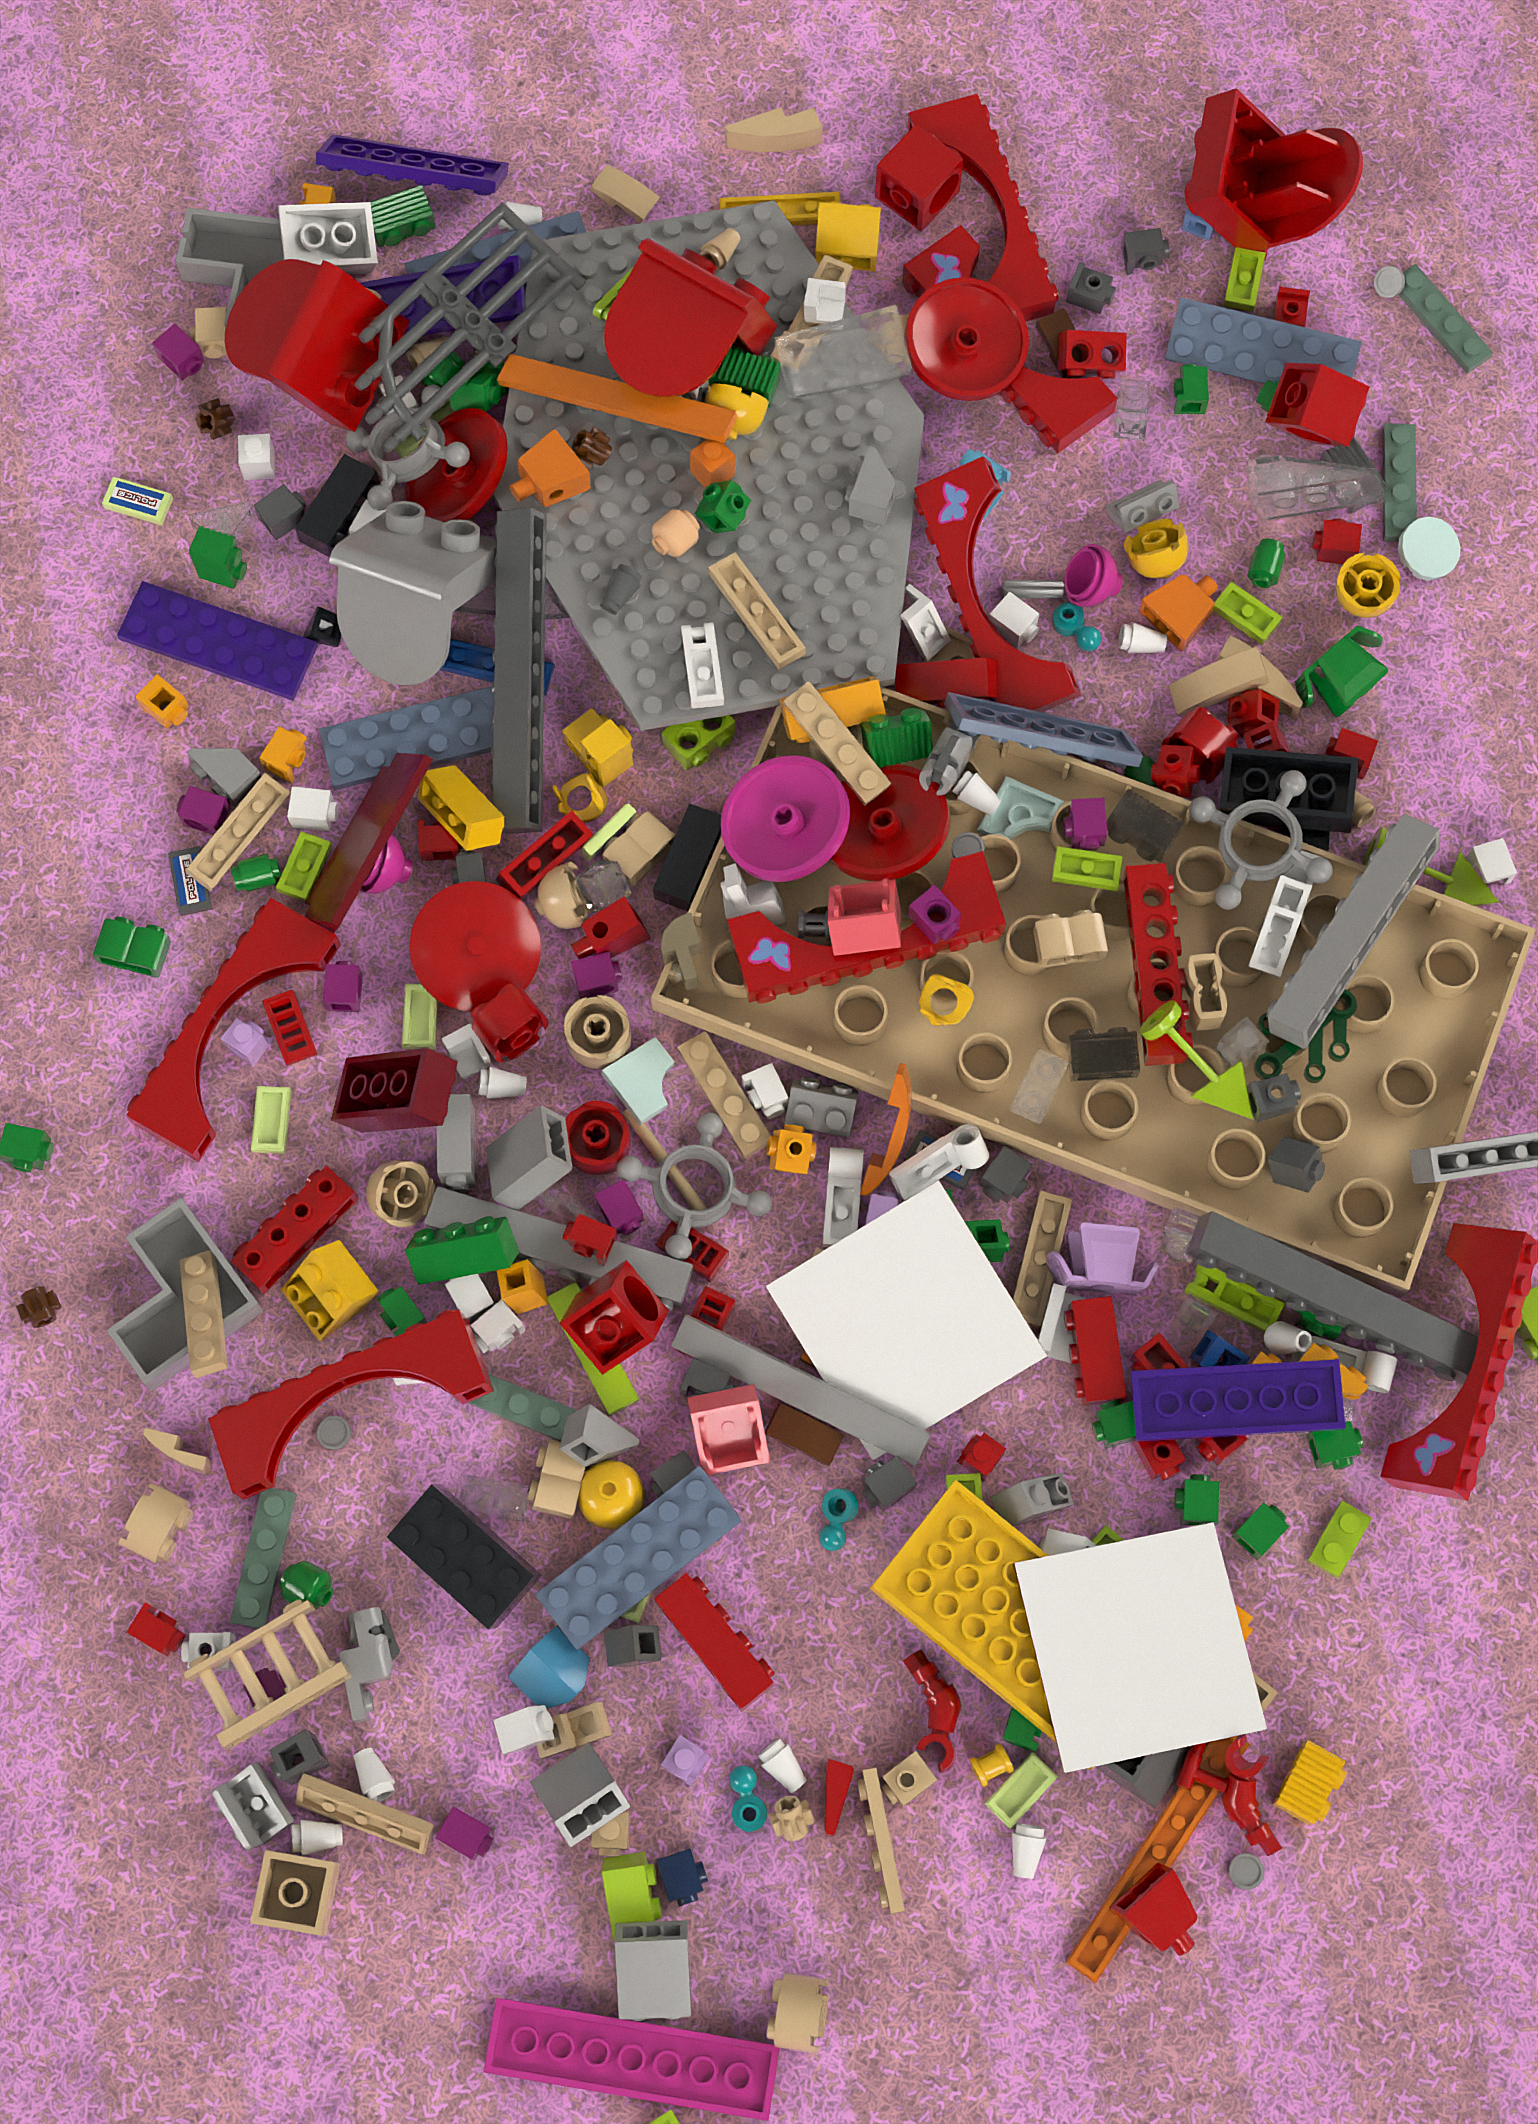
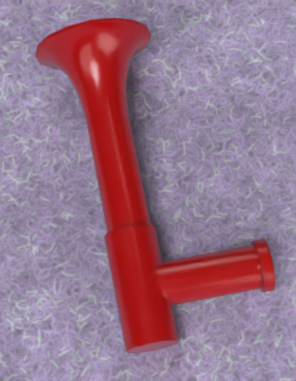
[1176,1743,1229,1793]

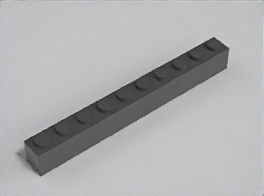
[490,507,547,834]
[1186,1211,1508,1384]

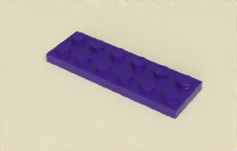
[316,134,509,196]
[360,255,526,336]
[117,581,318,701]
[1130,1359,1346,1442]

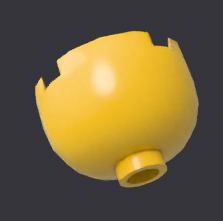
[704,383,769,440]
[1123,519,1189,579]
[1335,553,1401,619]
[577,1460,645,1530]

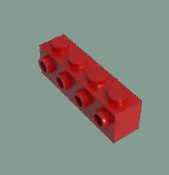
[231,1165,359,1295]
[1130,1332,1248,1466]
[654,1572,775,1712]

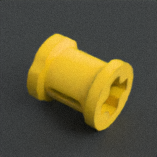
[968,1743,1014,1787]

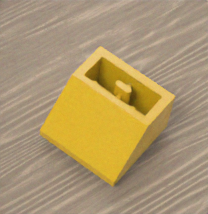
[815,201,881,272]
[280,1240,379,1341]

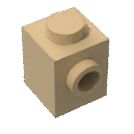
[190,307,227,358]
[880,1751,937,1807]
[591,1812,630,1856]

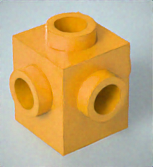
[766,1124,816,1174]

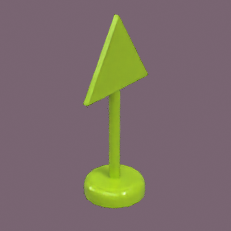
[1362,827,1499,906]
[1139,1000,1254,1119]

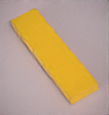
[719,191,841,226]

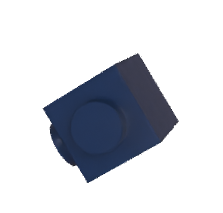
[657,1849,708,1907]

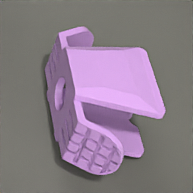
[1047,1222,1159,1294]

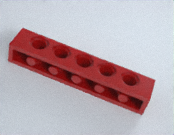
[1123,863,1193,1066]

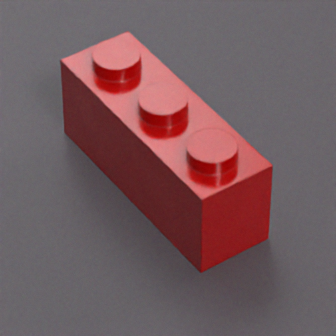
[895,657,998,708]
[496,810,594,900]
[1064,1296,1127,1406]

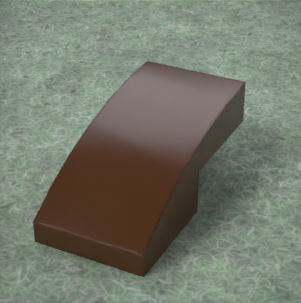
[1036,308,1082,378]
[765,1403,845,1466]

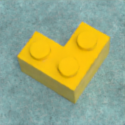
[562,708,634,788]

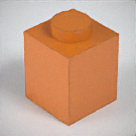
[690,439,735,488]

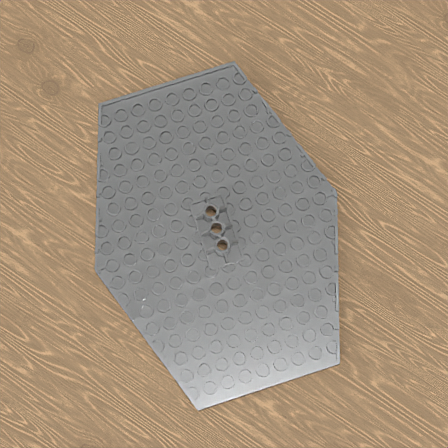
[493,200,924,731]

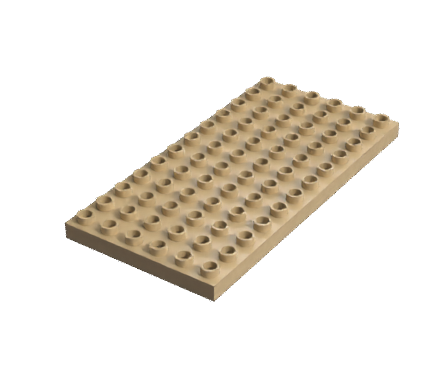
[651,687,1536,1298]

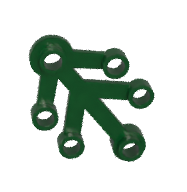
[1254,989,1357,1083]

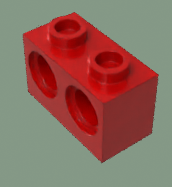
[1057,330,1127,379]

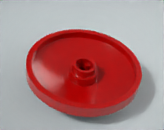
[904,277,1029,401]
[405,408,508,522]
[830,764,950,881]
[409,881,541,1012]

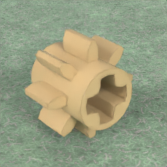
[768,1796,815,1841]

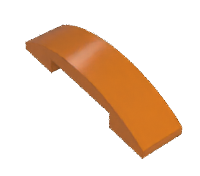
[860,1063,912,1196]

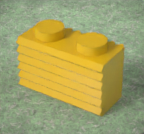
[1272,1740,1347,1826]

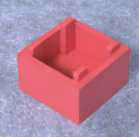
[828,878,901,956]
[687,1384,770,1475]

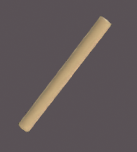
[622,1109,708,1210]

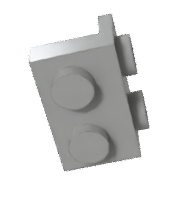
[1106,480,1180,533]
[784,1077,859,1138]
[211,1762,295,1851]

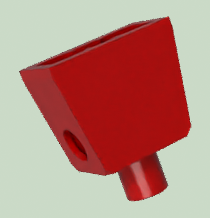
[571,896,651,959]
[1109,1862,1198,1956]

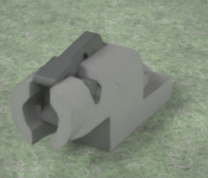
[919,721,980,795]
[339,1607,400,1724]

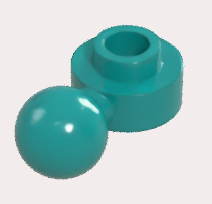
[1053,602,1102,652]
[819,1488,859,1551]
[729,1765,767,1832]

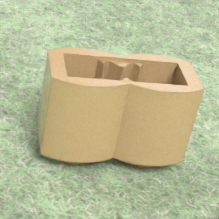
[603,811,676,888]
[1033,910,1108,967]
[1185,953,1227,1031]
[527,1439,585,1519]

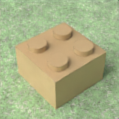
[250,1850,341,1936]

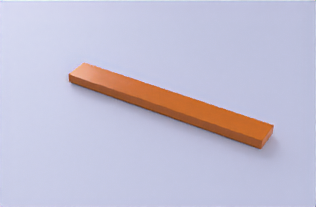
[497,354,737,443]
[1065,1736,1250,1984]

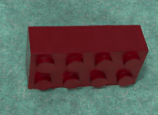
[331,1048,458,1133]

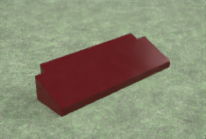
[304,753,433,933]

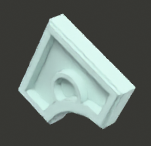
[977,776,1064,840]
[601,1037,675,1125]

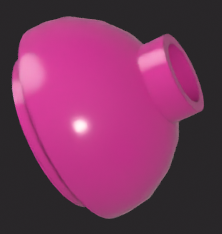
[1064,544,1123,607]
[360,834,413,894]

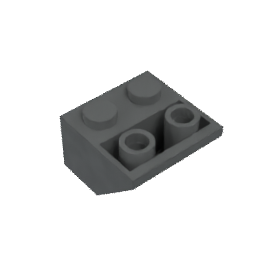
[1096,1746,1191,1809]

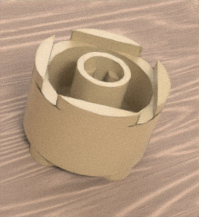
[564,995,632,1070]
[119,1483,194,1564]
[767,1973,829,2054]

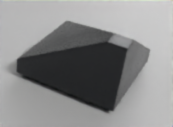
[303,606,342,647]

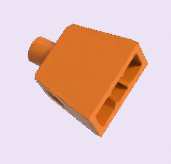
[509,429,591,507]
[1139,574,1218,652]

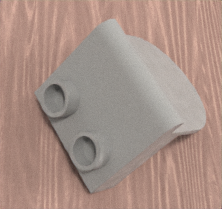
[329,501,497,685]

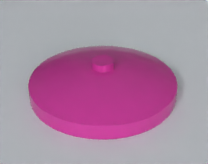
[721,755,850,882]

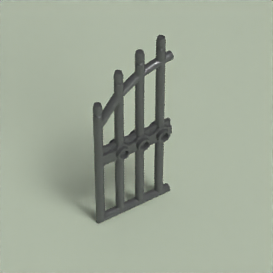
[355,202,586,453]

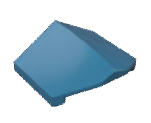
[508,1626,590,1709]

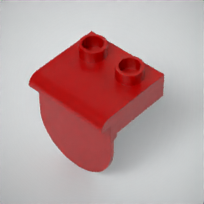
[1184,88,1363,261]
[604,238,778,397]
[224,259,410,432]

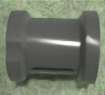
[798,910,831,940]

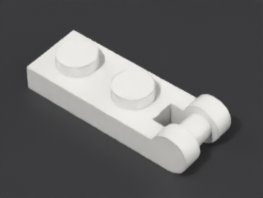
[681,622,724,709]

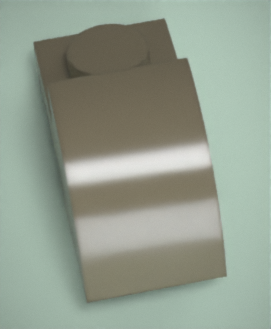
[661,913,702,991]

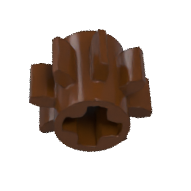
[195,398,235,440]
[572,426,612,469]
[16,1286,62,1328]

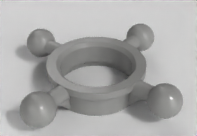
[345,385,470,510]
[1189,770,1333,910]
[617,1113,772,1261]

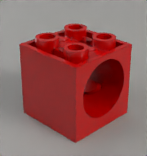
[875,124,963,232]
[1265,362,1370,447]
[559,1260,669,1375]

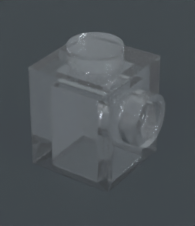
[575,861,632,912]
[1216,1016,1269,1068]

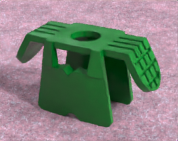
[1294,625,1388,717]

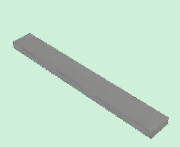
[671,1314,931,1466]

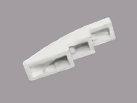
[1248,850,1320,978]

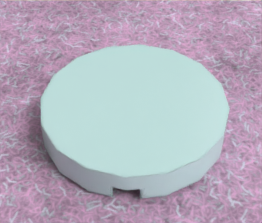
[1398,516,1461,581]

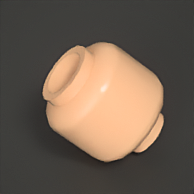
[652,509,700,557]

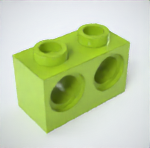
[661,715,736,771]

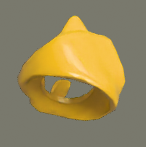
[552,772,608,823]
[919,973,974,1026]

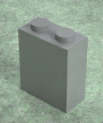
[437,1094,477,1194]
[486,1105,572,1211]
[530,1742,631,1848]
[615,1920,691,2021]

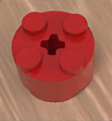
[1161,706,1238,784]
[471,984,549,1062]
[565,1101,631,1175]

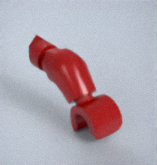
[903,1649,962,1773]
[1222,1734,1283,1856]

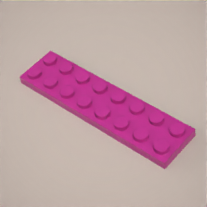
[483,1998,780,2121]

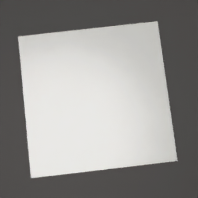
[766,1180,1047,1460]
[1014,1522,1267,1773]

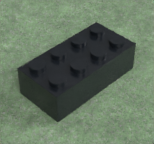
[1219,747,1359,833]
[387,1484,542,1630]

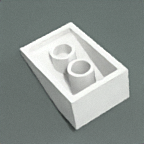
[278,202,378,274]

